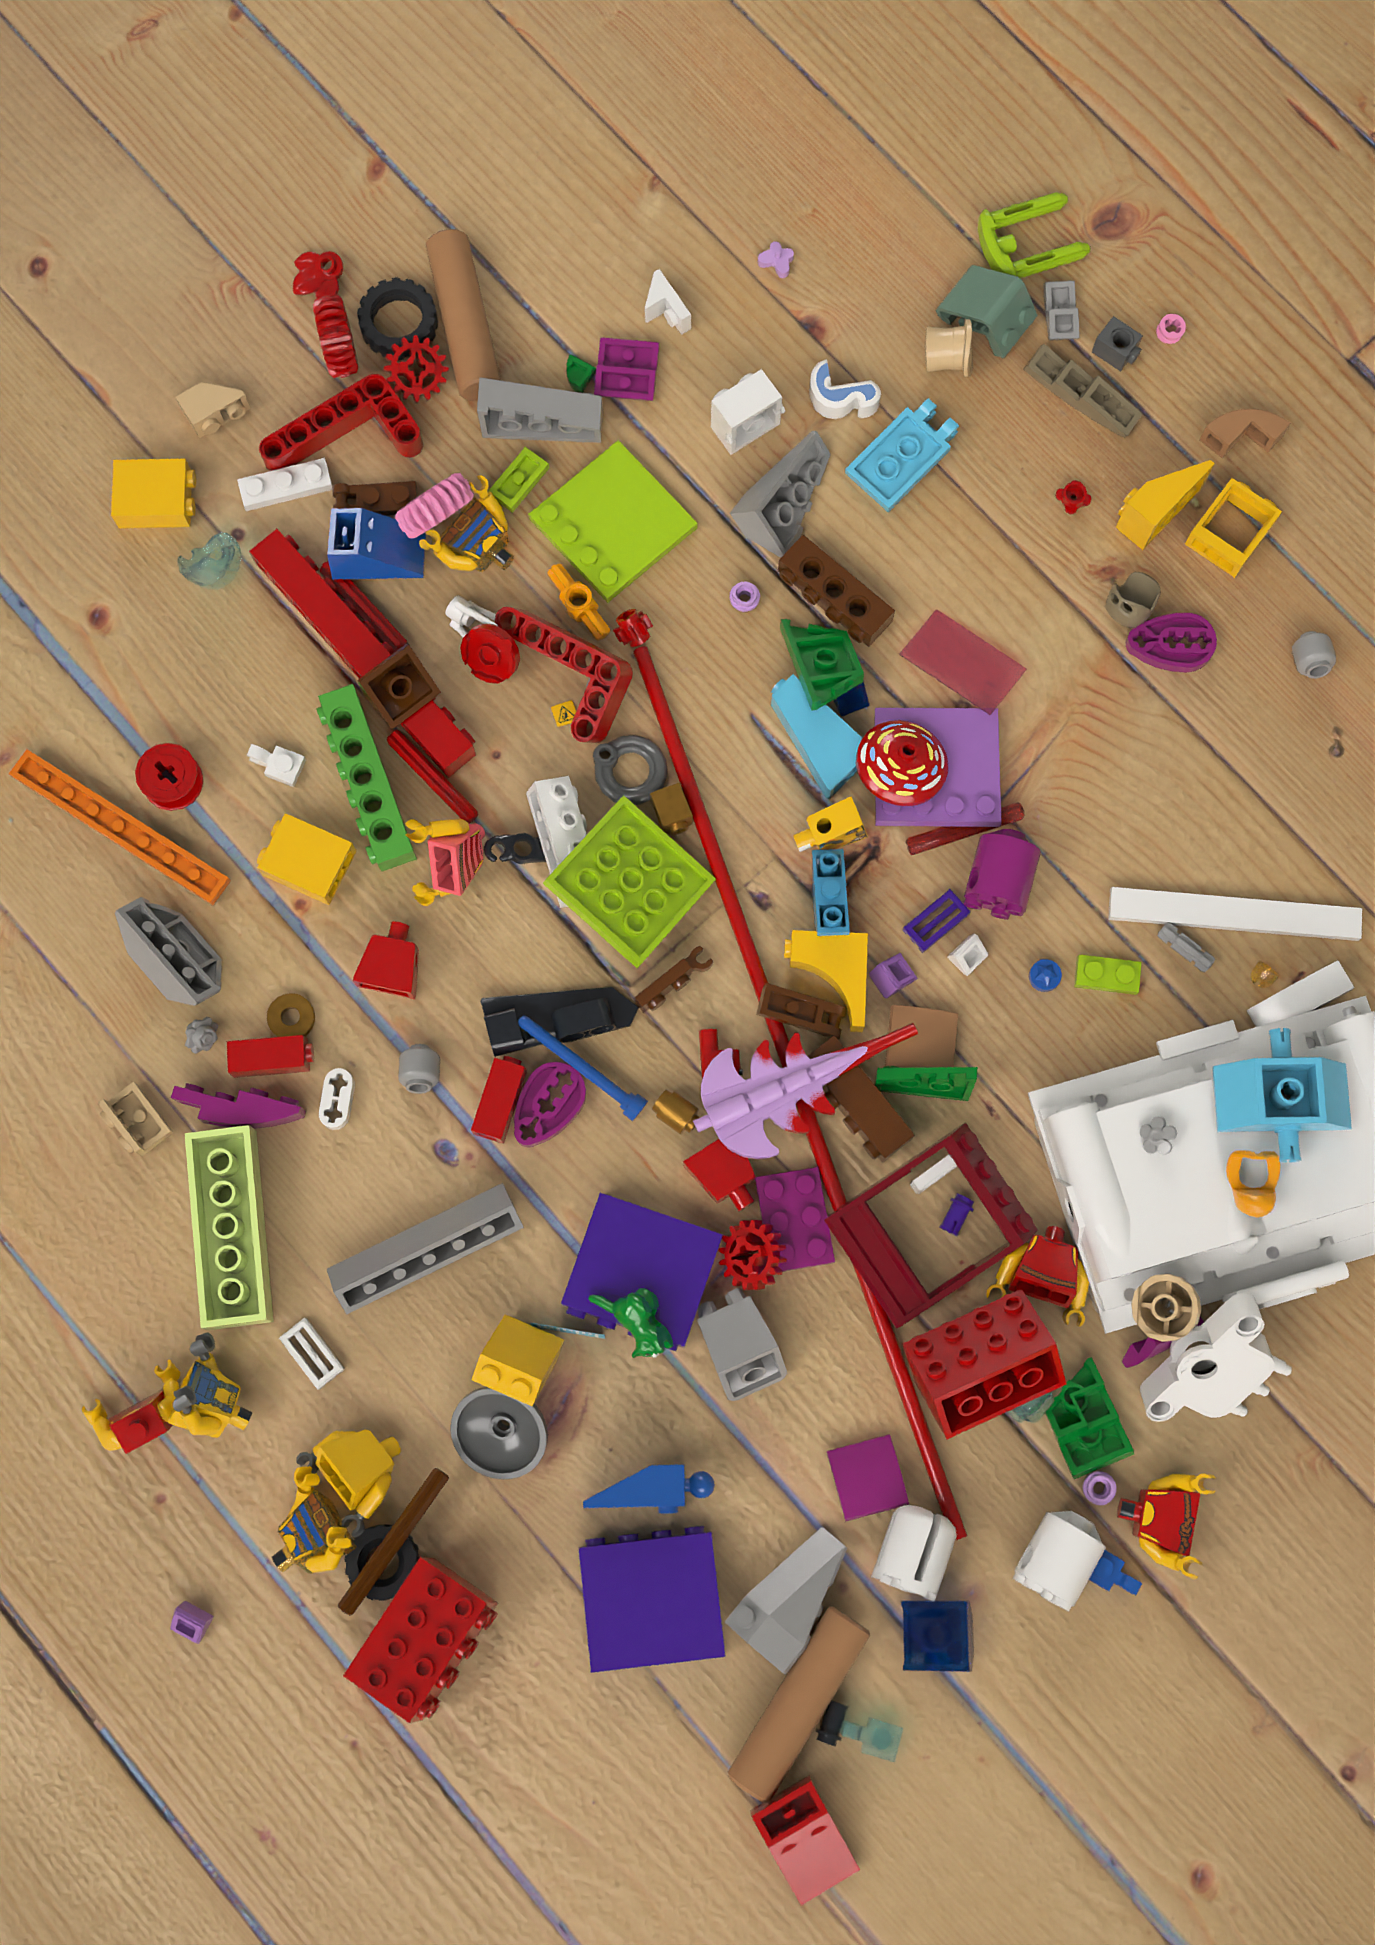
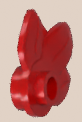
[293,251,344,299]

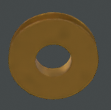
[267,993,315,1037]

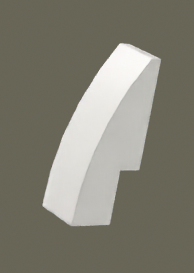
[1247,960,1355,1027]

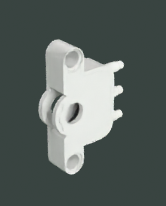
[1140,1293,1292,1422]

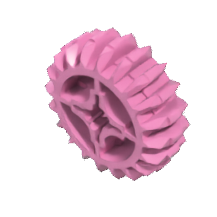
[395,473,474,538]

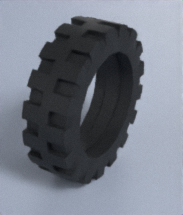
[357,278,438,360]

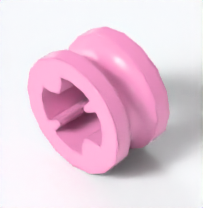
[1156,314,1186,344]

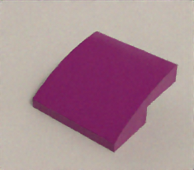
[594,337,659,401]
[827,1434,909,1522]

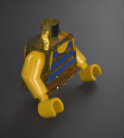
[419,475,514,572]
[272,1466,357,1574]

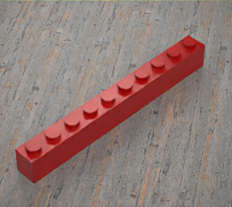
[249,529,476,778]

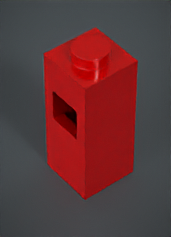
[226,1035,314,1078]
[471,1056,527,1144]

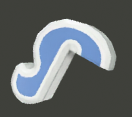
[809,360,881,419]

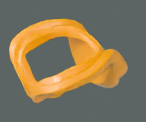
[1226,1150,1280,1217]

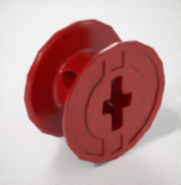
[135,743,204,811]

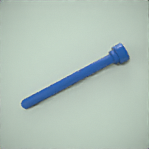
[518,1016,648,1121]

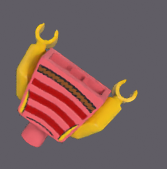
[405,819,485,906]

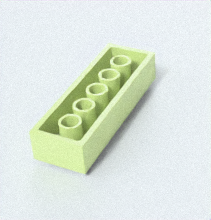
[185,1125,274,1330]

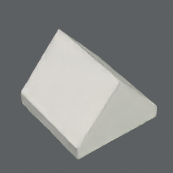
[947,934,989,976]

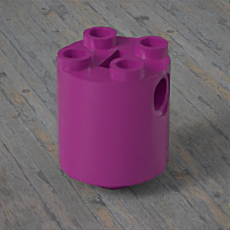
[964,829,1041,920]

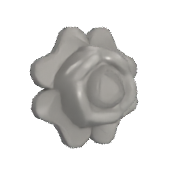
[185,1017,218,1054]

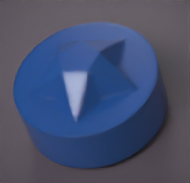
[1029,959,1062,992]

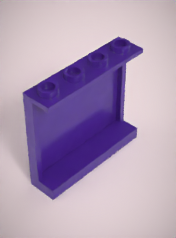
[561,1192,723,1352]
[578,1526,725,1673]

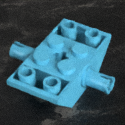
[1212,1028,1352,1163]

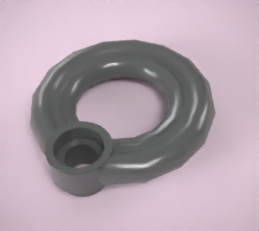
[593,735,668,805]

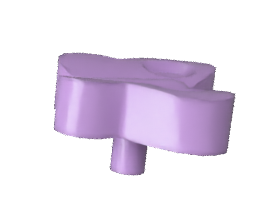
[758,242,794,278]

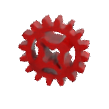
[383,335,449,403]
[718,1220,787,1290]

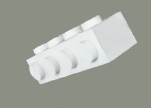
[526,776,587,908]

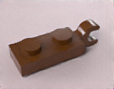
[635,946,713,1013]

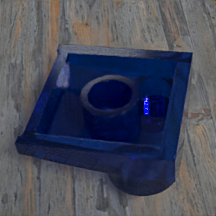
[901,1600,974,1672]

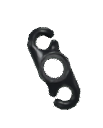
[484,833,546,864]

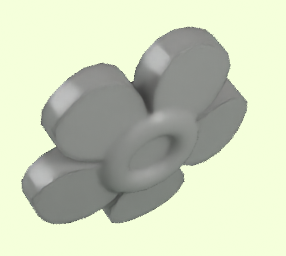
[1140,1117,1177,1154]

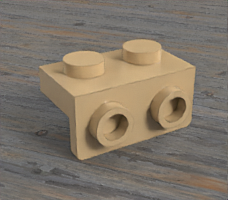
[98,1082,173,1156]

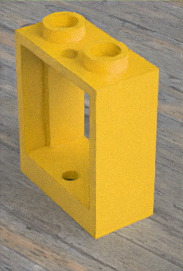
[1185,478,1282,578]

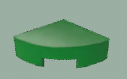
[566,354,596,393]

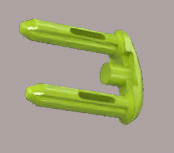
[978,192,1090,279]

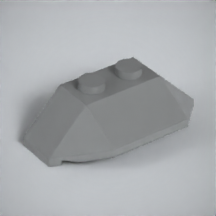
[115,897,222,1006]

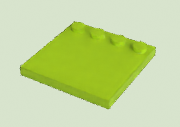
[528,440,698,603]
[543,795,716,968]

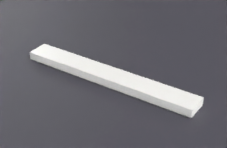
[1108,887,1362,941]

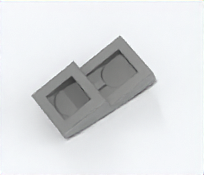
[1043,281,1079,340]

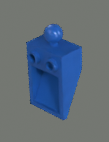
[583,1465,715,1513]

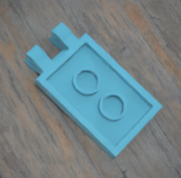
[845,398,959,512]

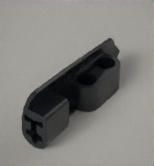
[480,987,639,1057]

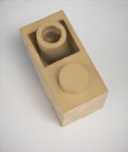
[175,382,251,438]

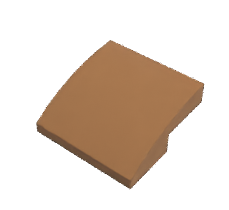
[885,1005,958,1068]

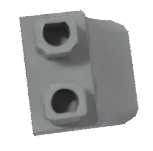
[697,1288,787,1401]

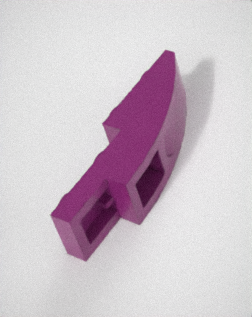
[171,1083,306,1129]

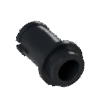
[815,1700,849,1747]

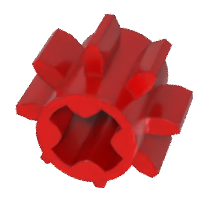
[613,609,653,647]

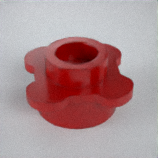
[1055,480,1091,514]

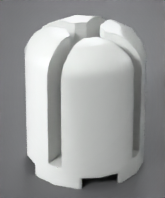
[871,1505,957,1601]

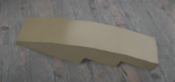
[1023,344,1143,438]

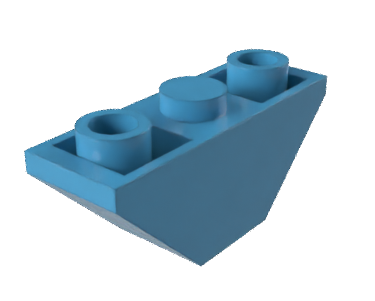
[812,849,850,936]

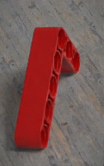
[259,374,423,471]
[494,606,633,743]

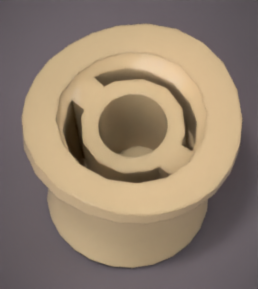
[925,319,973,377]

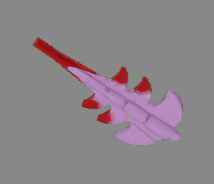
[693,1023,918,1159]

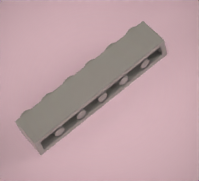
[327,1183,524,1314]

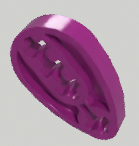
[1125,613,1217,673]
[514,1062,586,1148]

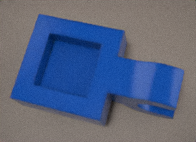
[1089,1550,1142,1595]

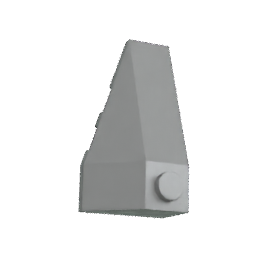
[730,430,831,558]

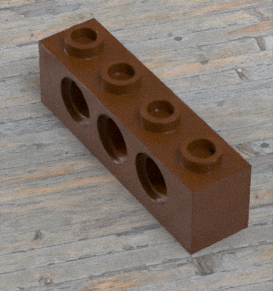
[778,535,895,647]

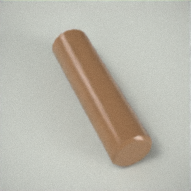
[425,229,501,401]
[728,1606,870,1803]

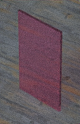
[899,609,1027,715]

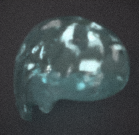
[177,532,241,590]

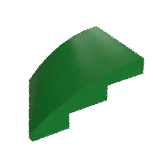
[1044,1357,1134,1479]

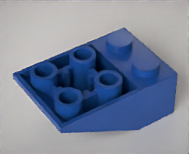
[327,508,426,579]

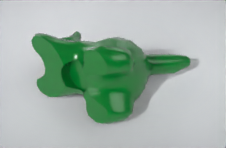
[588,1288,673,1358]

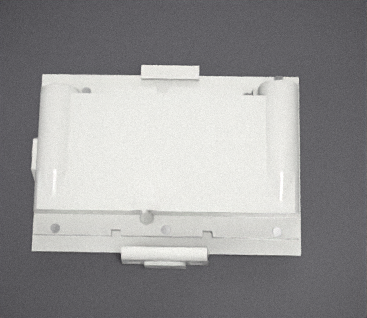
[1027,996,1375,1334]

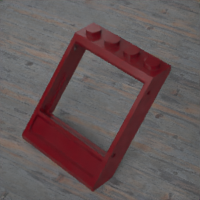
[824,1123,1038,1329]

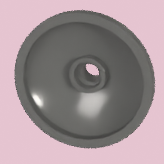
[450,1386,548,1479]

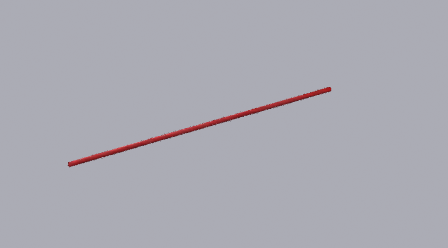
[633,646,967,1541]

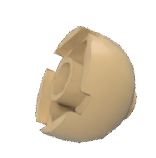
[1131,1274,1201,1342]

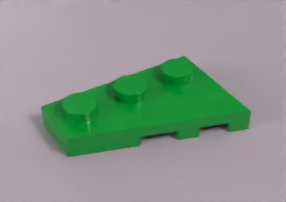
[874,1066,978,1101]

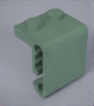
[936,265,1038,358]

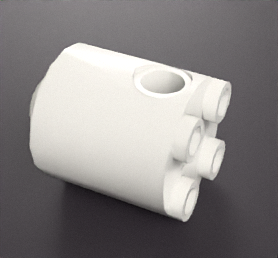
[1013,1511,1106,1612]

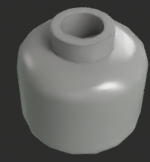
[1292,631,1336,679]
[398,1044,440,1094]

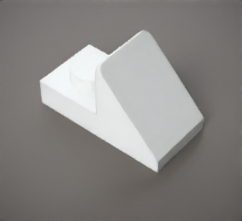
[645,269,691,335]

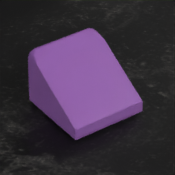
[869,953,918,999]

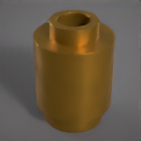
[651,1089,700,1135]

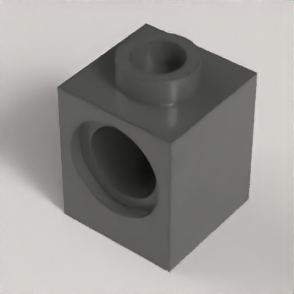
[1092,316,1143,372]

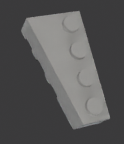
[477,377,603,443]

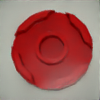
[460,624,520,684]

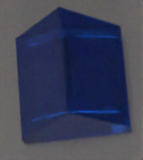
[834,681,870,717]

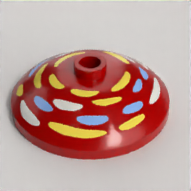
[856,720,948,806]

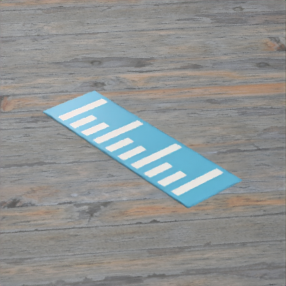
[531,1323,605,1339]

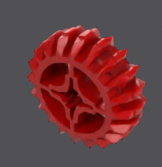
[313,294,359,378]

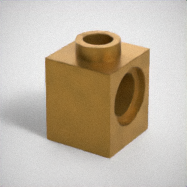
[650,783,693,835]

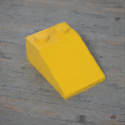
[1116,460,1215,550]

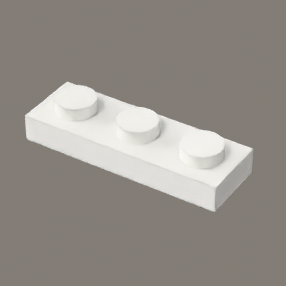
[237,458,332,511]

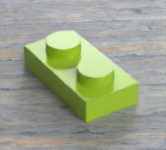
[488,447,550,513]
[1074,954,1142,995]

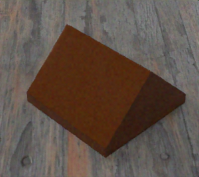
[357,643,441,729]

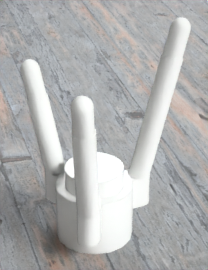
[445,595,498,637]

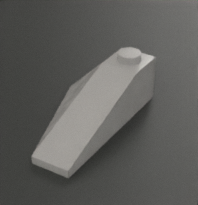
[725,1527,847,1674]

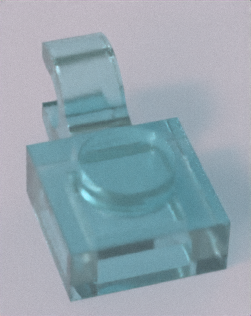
[840,1717,903,1762]

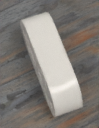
[319,1068,355,1130]

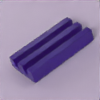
[902,889,971,953]

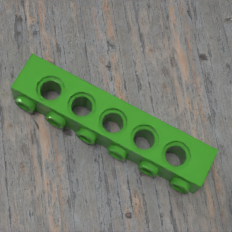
[316,684,417,872]

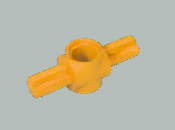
[547,563,611,640]

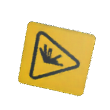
[551,700,576,727]

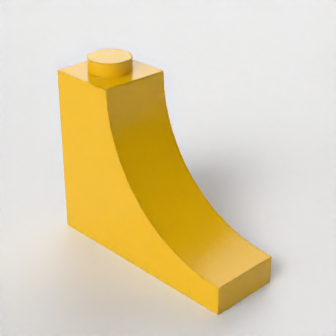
[784,930,868,1032]

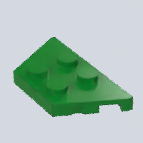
[780,619,864,711]

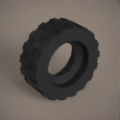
[344,1524,421,1601]

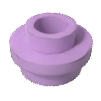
[730,582,760,612]
[1083,1471,1116,1505]

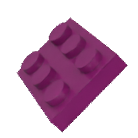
[755,1167,835,1272]

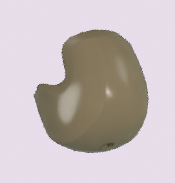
[1105,572,1161,628]

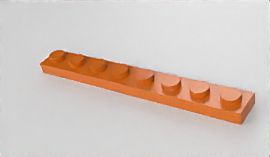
[9,749,231,906]

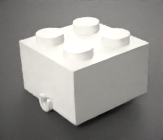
[711,369,785,455]

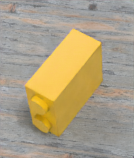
[111,459,196,528]
[257,813,357,905]
[471,1314,564,1406]

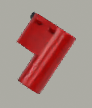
[698,1029,743,1078]

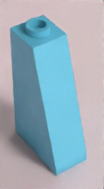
[771,674,862,799]

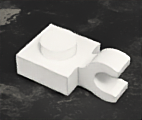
[247,744,306,787]

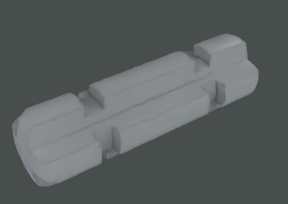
[1157,922,1215,972]

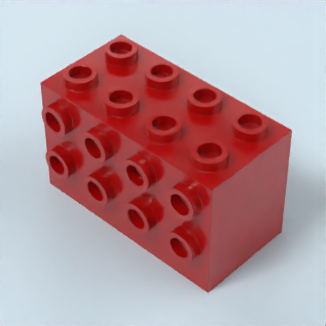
[902,1289,1067,1440]
[343,1557,498,1724]

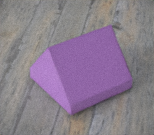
[170,1601,214,1644]

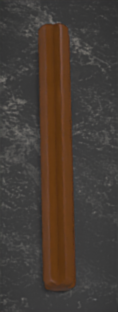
[338,1468,449,1616]

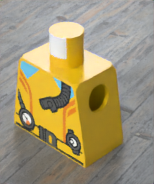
[793,796,868,852]

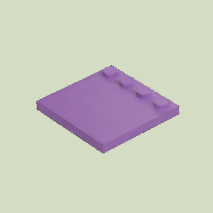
[874,708,1001,827]

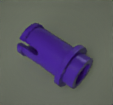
[939,1193,974,1237]

